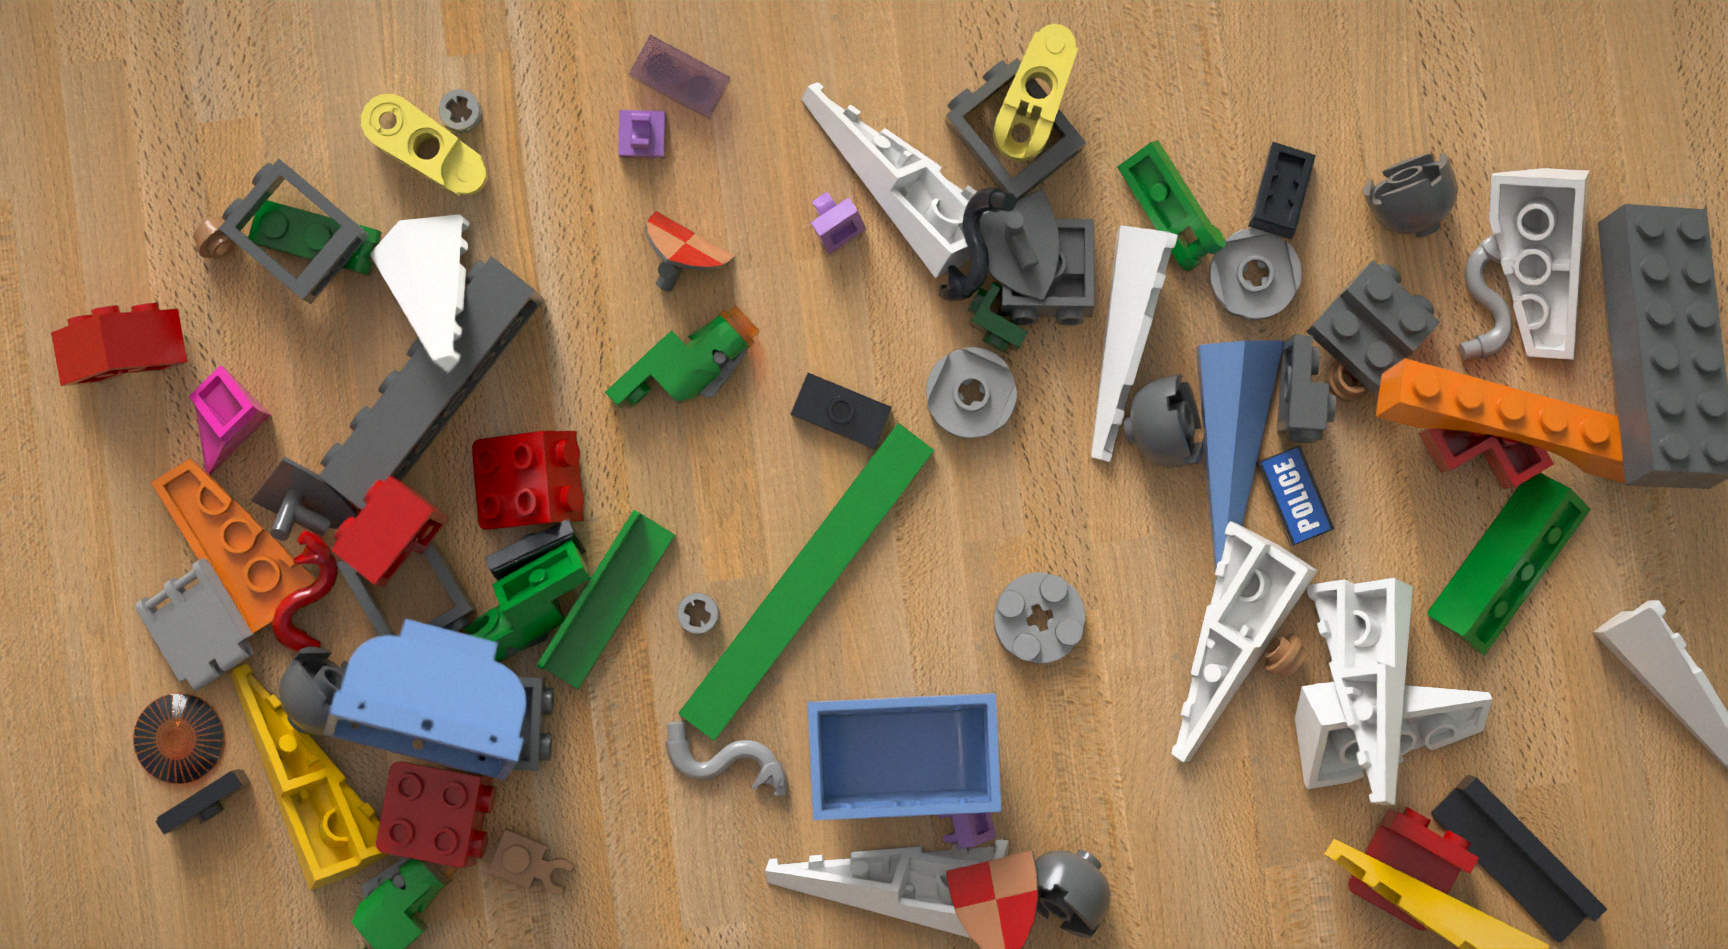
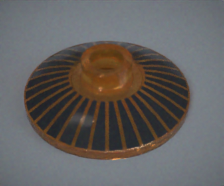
[133,693,225,784]

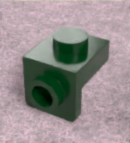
[967,282,1028,353]

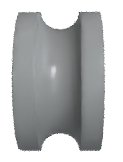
[439,89,482,133]
[677,593,719,634]

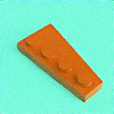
[151,458,316,635]

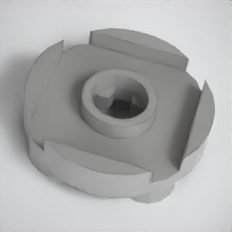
[1209,228,1302,320]
[926,347,1017,439]
[993,572,1085,663]

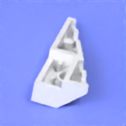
[801,83,989,278]
[370,214,470,372]
[1091,225,1178,462]
[1171,521,1318,762]
[1307,578,1413,805]
[1593,600,1728,770]
[765,839,1009,938]

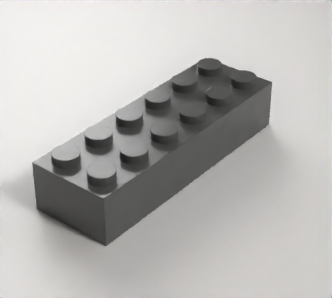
[1598,204,1728,489]
[319,256,545,510]

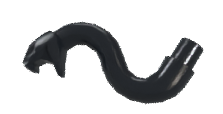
[939,188,1016,301]

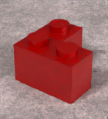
[51,303,188,386]
[1418,384,1554,489]
[331,475,450,588]

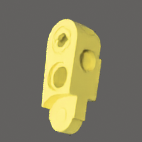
[993,24,1078,162]
[361,94,488,196]

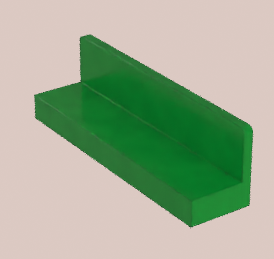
[1427,472,1591,656]
[536,510,676,690]

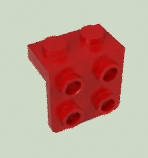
[472,431,584,530]
[376,761,496,868]
[1348,807,1479,931]

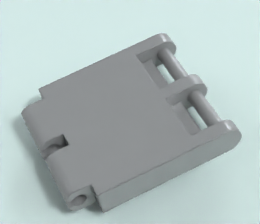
[135,558,254,691]

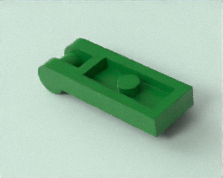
[1117,140,1226,271]
[248,200,382,276]

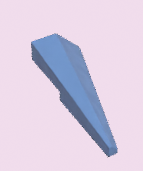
[1196,340,1283,572]

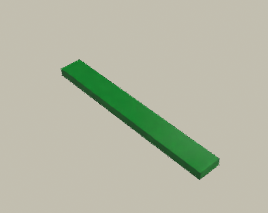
[678,423,934,741]

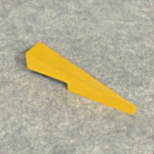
[231,664,389,891]
[1324,839,1549,949]

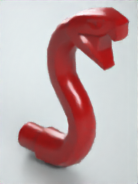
[272,531,338,653]

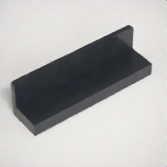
[1431,775,1607,942]

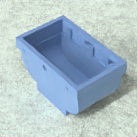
[323,619,526,781]
[808,693,1001,820]

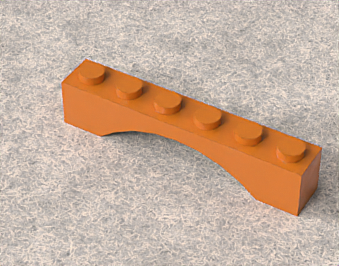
[1376,358,1626,484]

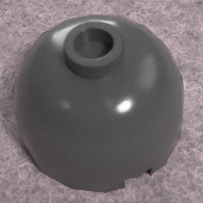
[1362,153,1458,237]
[1124,374,1203,468]
[279,646,357,738]
[1035,850,1111,938]

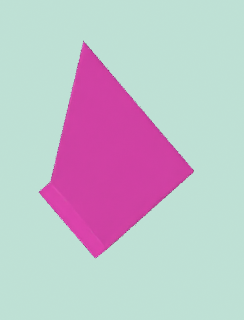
[188,365,271,475]

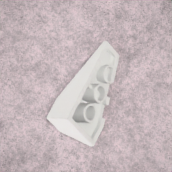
[1489,168,1589,360]
[1295,682,1492,789]

